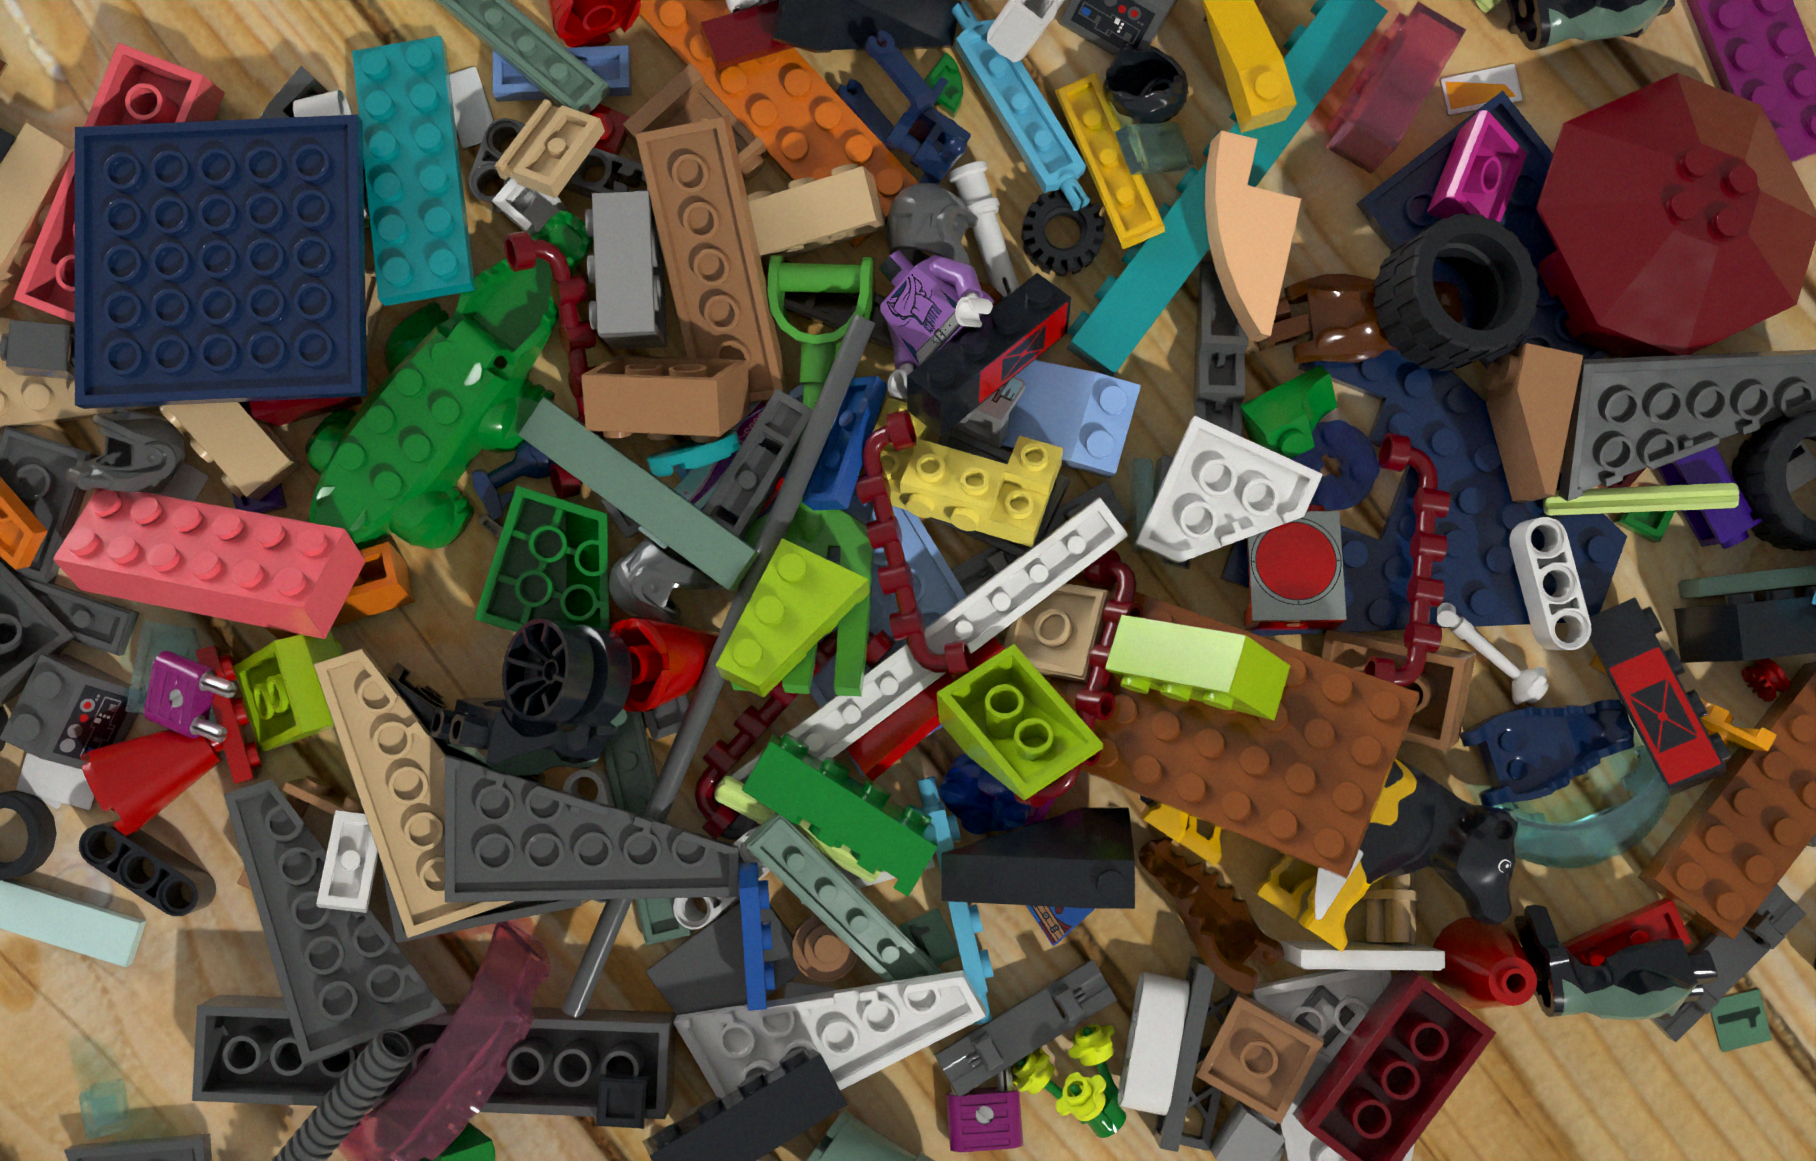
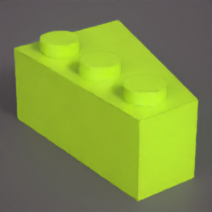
[715,538,870,698]
[1105,615,1291,721]

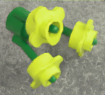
[1012,1024,1126,1138]

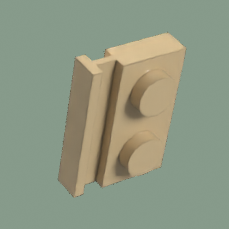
[495,99,605,198]

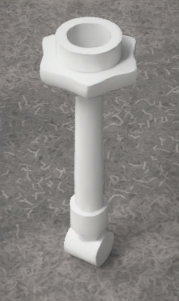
[1437,603,1549,705]

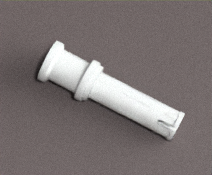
[947,161,1019,302]

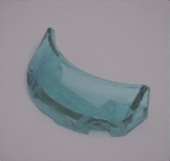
[1493,745,1672,868]

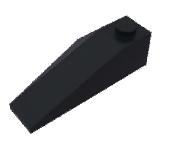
[772,0,961,53]
[941,807,1135,909]

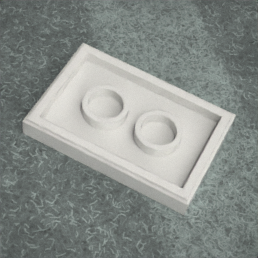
[1281,941,1445,970]

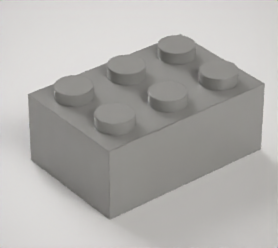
[585,191,667,350]

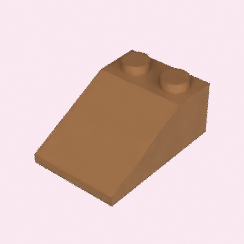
[1484,343,1583,504]
[1321,629,1476,751]

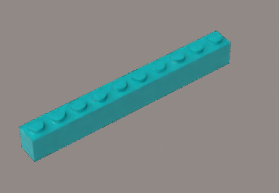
[1067,0,1388,377]

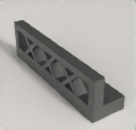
[1153,956,1239,1152]

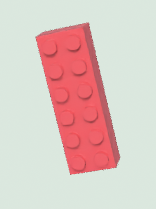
[13,42,225,323]
[53,488,366,639]

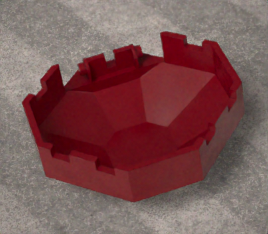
[1536,72,1816,358]

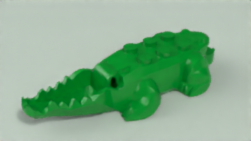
[305,210,593,550]

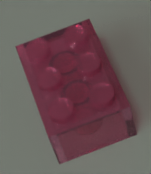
[1325,1,1466,174]

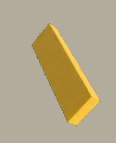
[1055,72,1166,250]

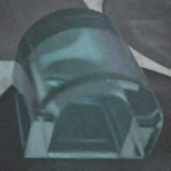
[79,1079,132,1140]

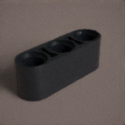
[79,821,216,917]

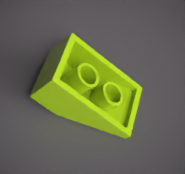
[235,629,344,753]
[937,644,1103,801]

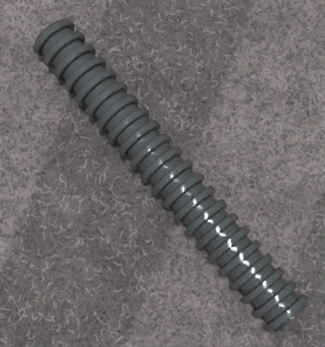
[272,1029,414,1161]

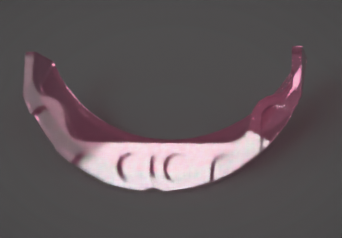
[337,921,551,1161]

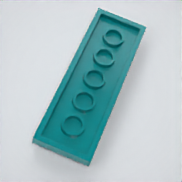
[352,36,476,306]

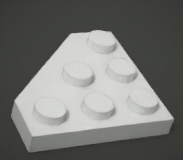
[1135,416,1323,563]

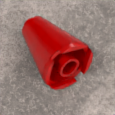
[547,0,641,48]
[610,617,719,712]
[80,729,224,836]
[1432,917,1537,1009]

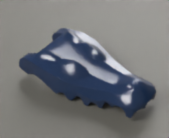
[1459,699,1635,807]

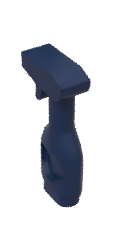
[472,440,555,520]

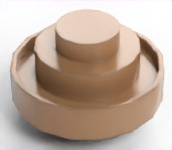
[791,914,858,983]

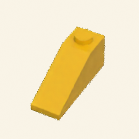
[1202,0,1297,133]

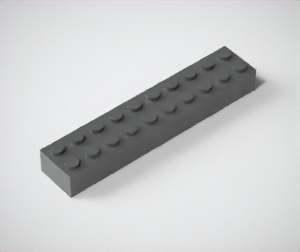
[192,995,676,1119]

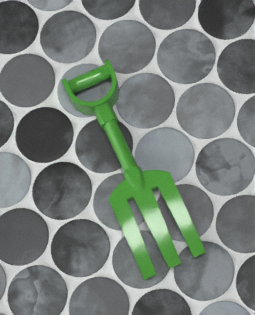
[731,255,876,697]

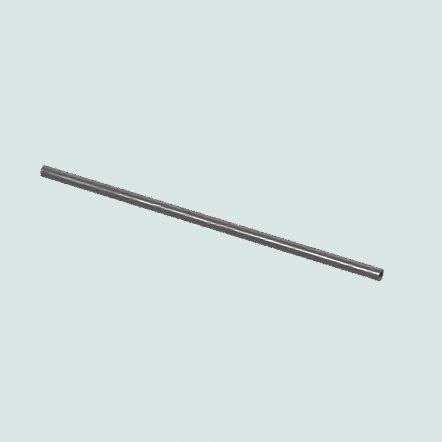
[561,314,875,1018]

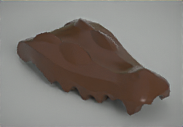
[1284,274,1463,363]
[1137,836,1284,994]

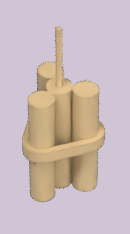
[1361,871,1421,945]

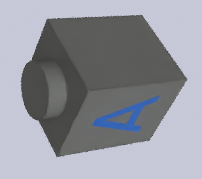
[0,320,75,380]

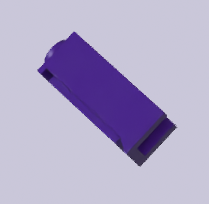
[1657,446,1762,549]

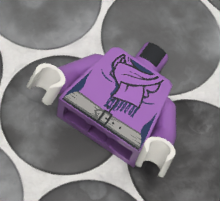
[879,250,994,400]

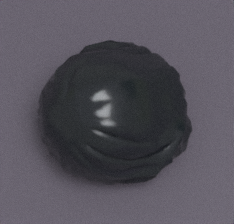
[1103,43,1189,126]

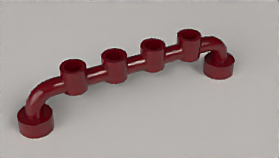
[504,231,606,499]
[855,410,974,681]
[1363,433,1450,687]
[1014,549,1143,807]
[695,628,896,839]

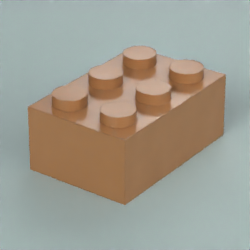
[581,355,750,443]

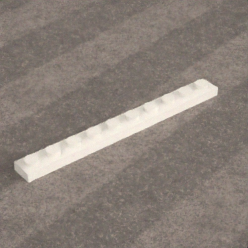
[729,497,1129,783]

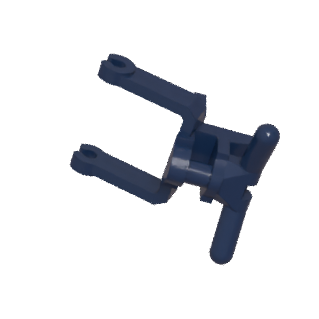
[836,30,971,185]

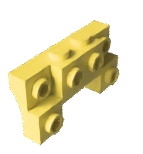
[857,398,1063,548]

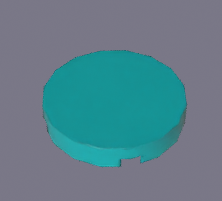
[646,430,741,477]

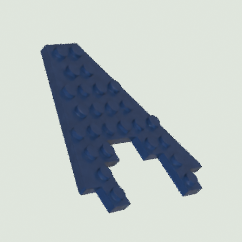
[1220,332,1627,636]

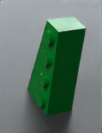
[742,733,938,897]

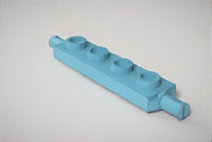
[951,1,1090,211]
[916,776,994,1025]

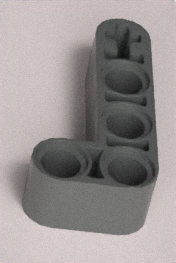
[469,118,648,213]

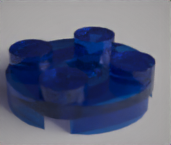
[1291,420,1380,511]
[939,753,1031,835]

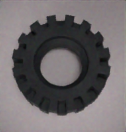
[1021,190,1105,276]

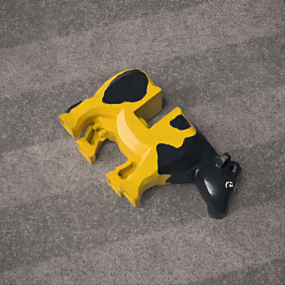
[1139,758,1518,952]

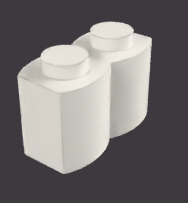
[987,0,1065,62]

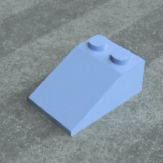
[1000,360,1141,479]

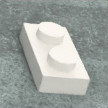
[316,810,379,913]

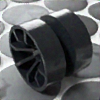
[502,618,632,727]

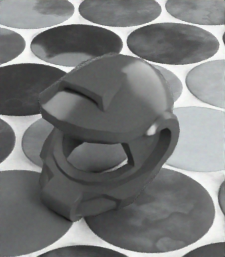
[885,182,978,267]
[65,407,185,493]
[608,537,723,626]

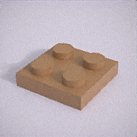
[1196,992,1324,1124]

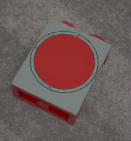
[1244,505,1347,630]

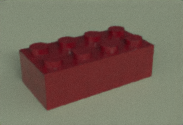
[1292,970,1496,1161]

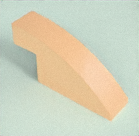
[1205,130,1302,342]

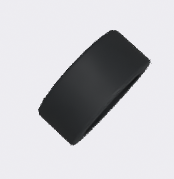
[0,790,57,880]

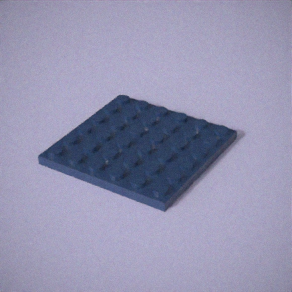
[75,114,367,409]

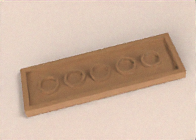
[635,115,790,402]

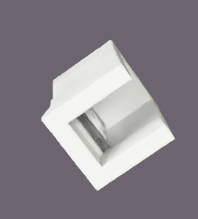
[492,178,568,237]

